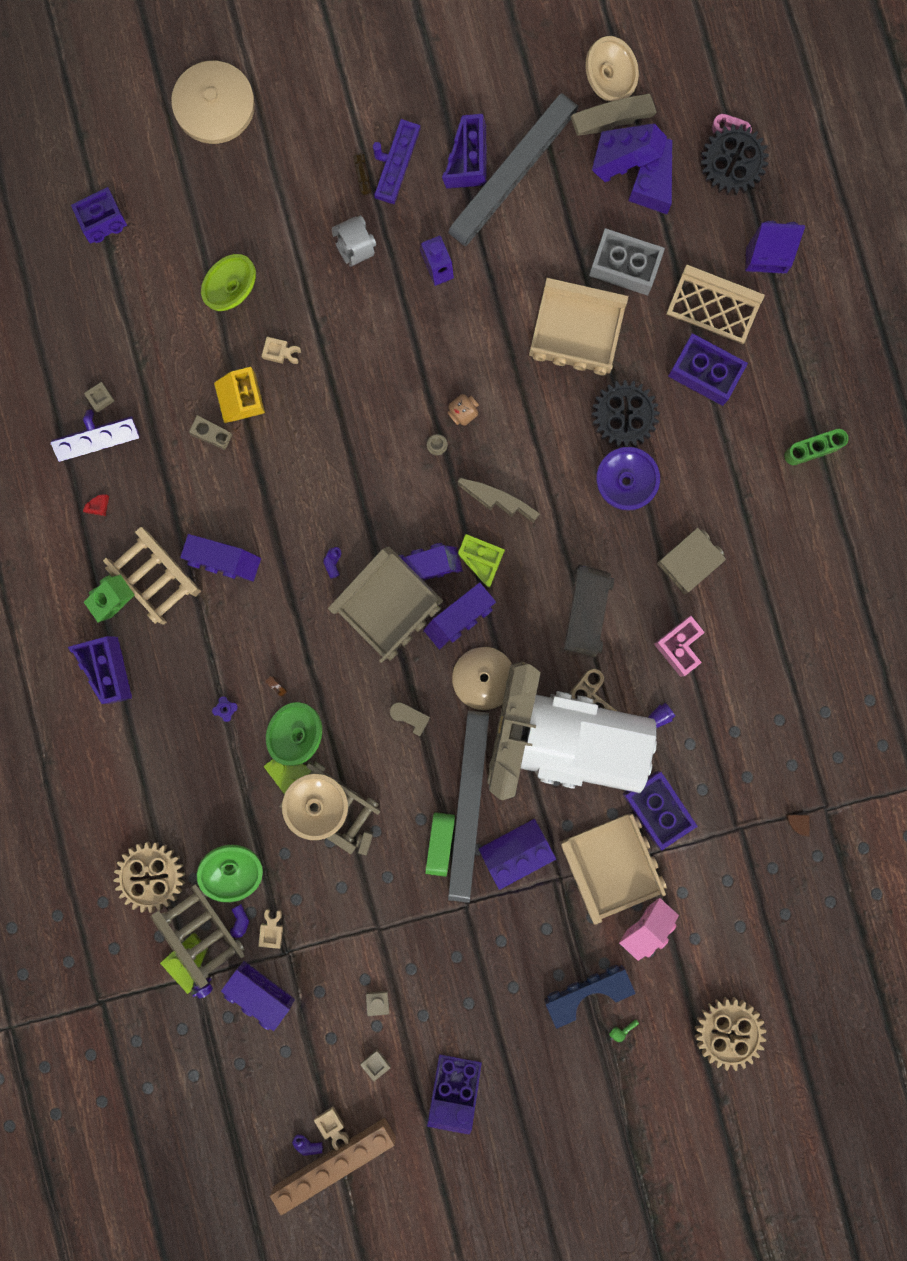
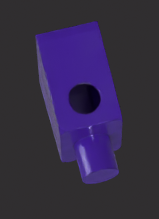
[420,236,454,286]

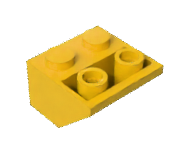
[214,367,265,423]

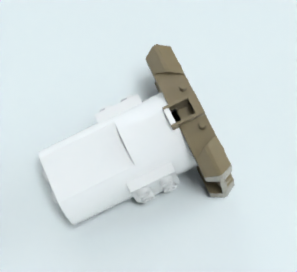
[487,661,657,800]

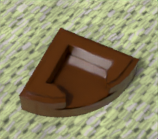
[265,676,288,697]
[786,814,810,837]

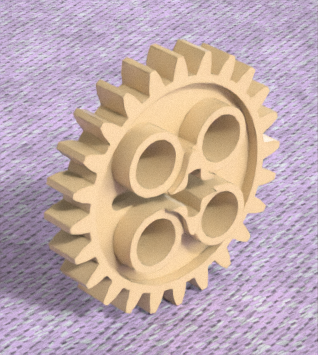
[114,842,185,913]
[695,997,766,1071]

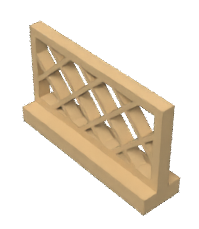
[666,265,765,344]

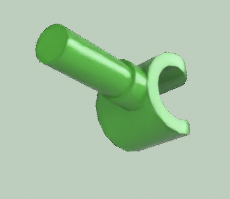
[609,1020,639,1042]

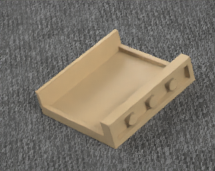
[529,278,628,375]
[560,813,667,925]

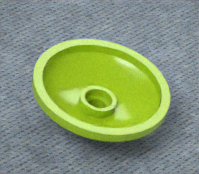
[201,254,256,311]

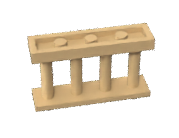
[103,527,201,625]

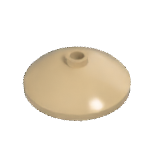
[586,36,639,102]
[452,647,512,710]
[282,774,348,840]

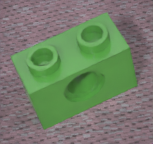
[84,574,135,623]

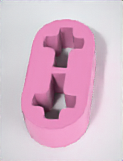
[712,114,752,134]

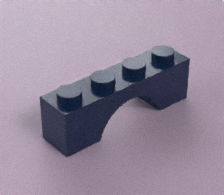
[544,965,636,1029]

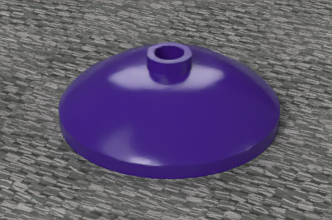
[596,447,660,510]

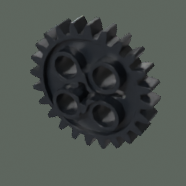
[700,124,769,195]
[591,380,660,448]

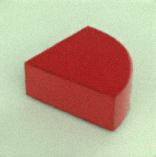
[83,494,109,516]

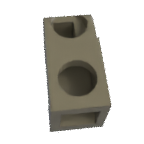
[189,415,232,450]
[390,703,430,736]

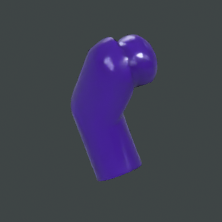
[230,904,249,938]

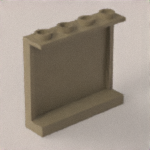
[328,547,443,663]

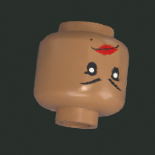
[447,394,479,426]

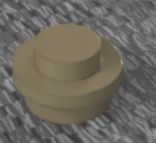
[427,434,448,455]

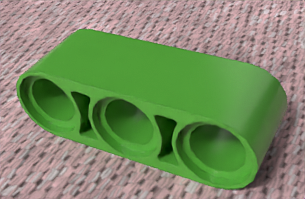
[784,429,848,465]
[425,812,455,877]

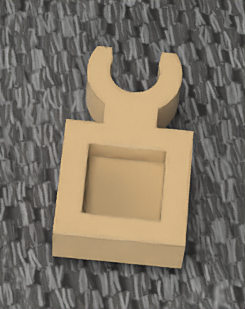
[262,337,301,364]
[258,909,283,949]
[314,1107,349,1151]

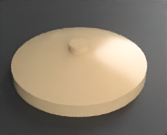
[172,61,255,144]

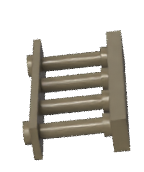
[279,761,380,854]
[150,884,245,988]

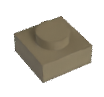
[84,382,115,412]
[356,830,374,855]
[366,991,389,1016]
[360,1049,391,1082]

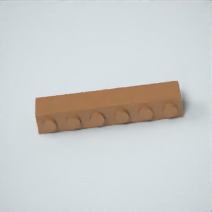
[270,1118,396,1215]

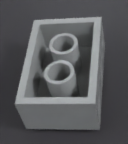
[589,228,665,296]

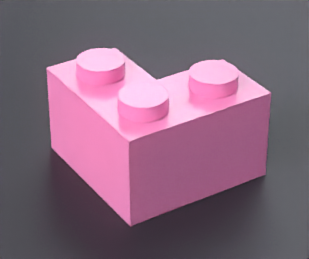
[654,616,705,677]
[619,898,679,961]

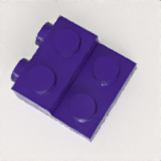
[71,187,127,244]

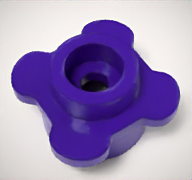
[212,697,238,722]
[191,977,213,999]

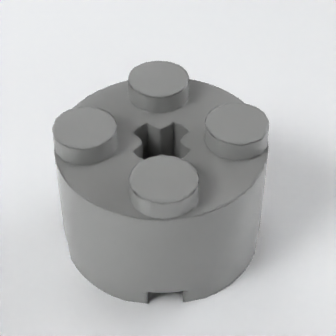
[332,215,376,267]

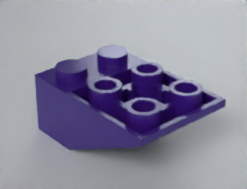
[745,221,805,274]
[427,1055,482,1135]

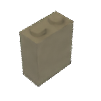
[657,528,726,595]

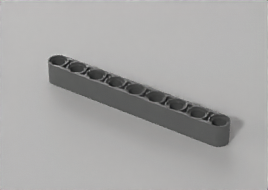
[448,93,579,246]
[448,710,489,903]

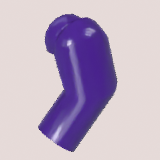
[323,547,342,579]
[292,1134,323,1156]

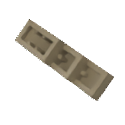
[571,94,657,136]
[458,478,540,523]

